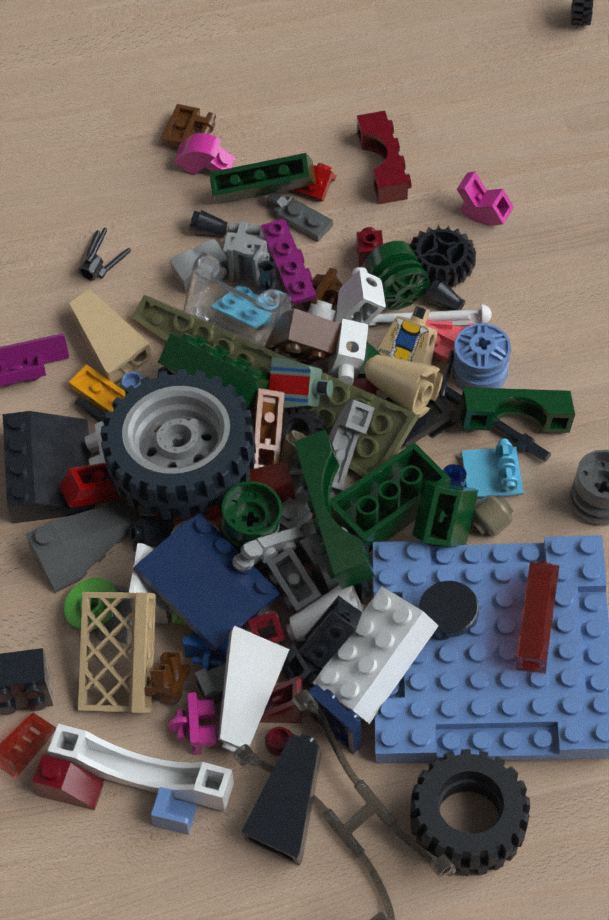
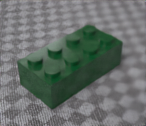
[158,332,271,410]
[330,442,451,553]

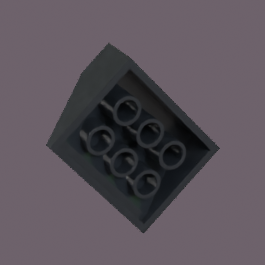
[2,411,95,524]

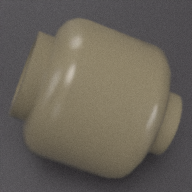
[471,495,513,536]

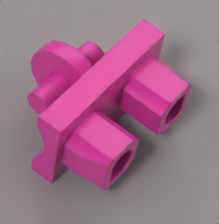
[168,692,217,755]

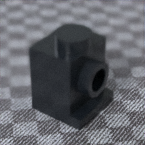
[282,640,324,688]

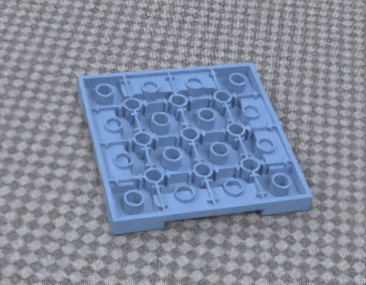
[373,535,609,764]

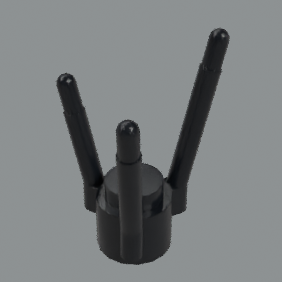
[78,228,131,281]

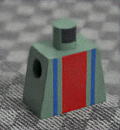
[269,357,333,411]

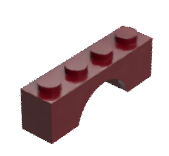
[357,111,412,204]

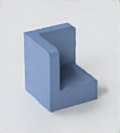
[151,787,197,835]

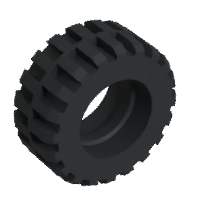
[410,749,530,876]

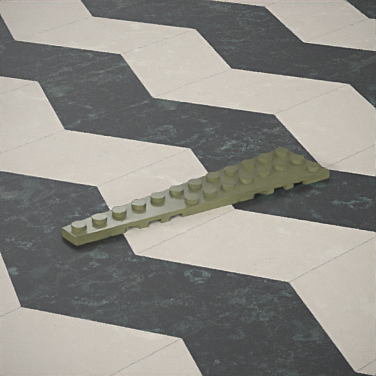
[132,295,420,477]

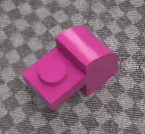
[174,133,235,175]
[457,171,514,226]

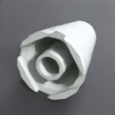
[286,585,364,642]

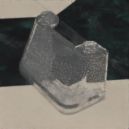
[183,252,291,347]

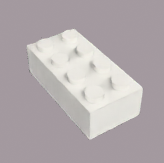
[313,586,438,724]

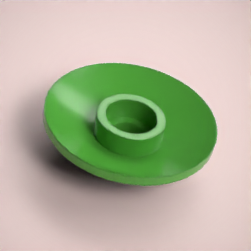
[64,578,118,630]

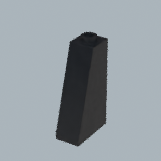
[241,733,322,865]

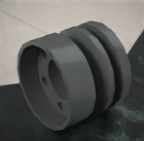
[569,450,609,525]

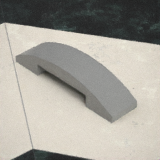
[329,399,374,500]

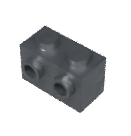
[266,547,323,612]

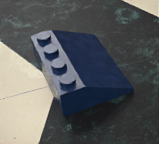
[133,513,280,652]

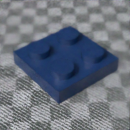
[308,684,362,755]

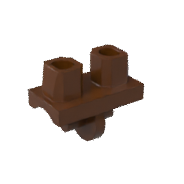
[302,268,343,310]
[144,652,191,705]

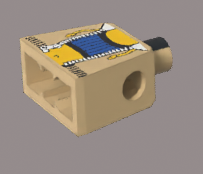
[377,305,437,365]

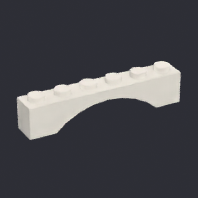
[48,724,234,812]

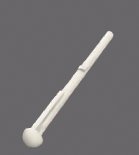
[333,304,492,326]

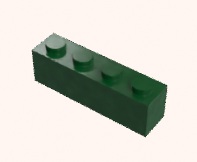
[209,153,316,204]

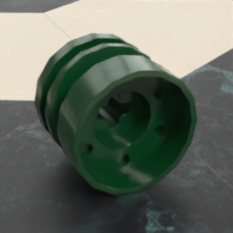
[363,241,430,310]
[219,481,282,552]

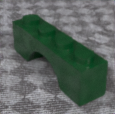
[459,387,575,433]

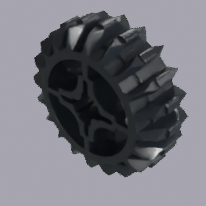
[410,225,476,287]

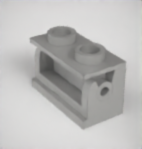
[227,231,270,292]

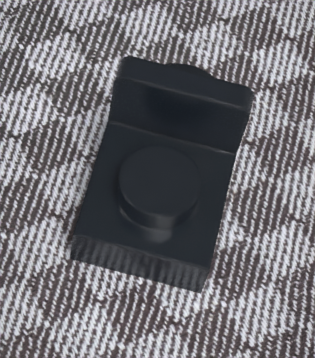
[129,515,174,552]

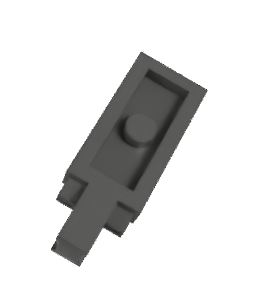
[267,192,333,242]

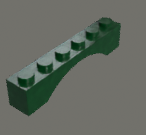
[293,430,375,589]

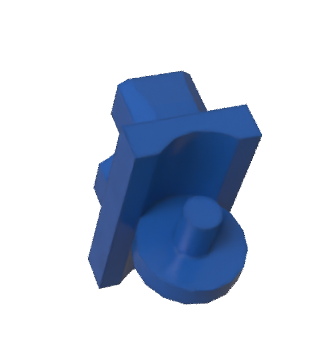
[182,630,228,671]

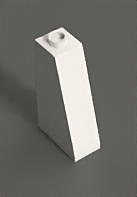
[217,626,290,754]

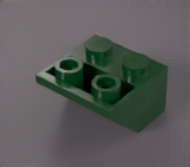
[412,480,479,547]

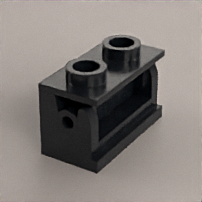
[298,595,362,669]

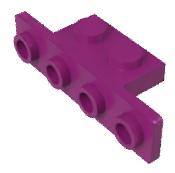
[261,219,316,305]
[0,333,69,387]

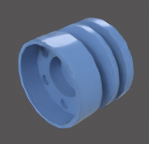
[452,323,511,389]

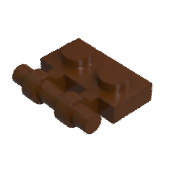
[161,104,216,148]

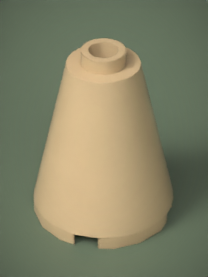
[364,355,443,418]

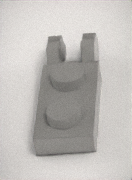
[232,527,304,571]

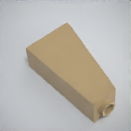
[69,289,152,385]

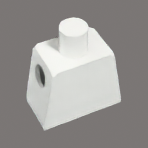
[335,267,386,324]
[329,318,368,385]

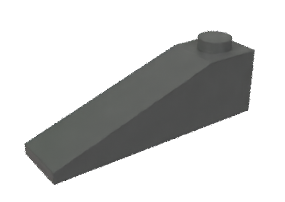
[25,499,141,593]

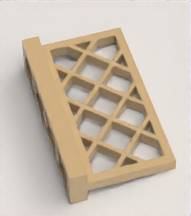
[78,592,156,713]

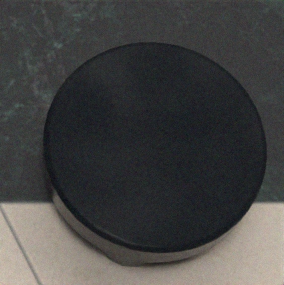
[419,581,479,640]

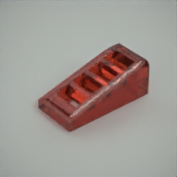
[0,712,56,778]

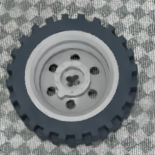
[100,369,256,520]

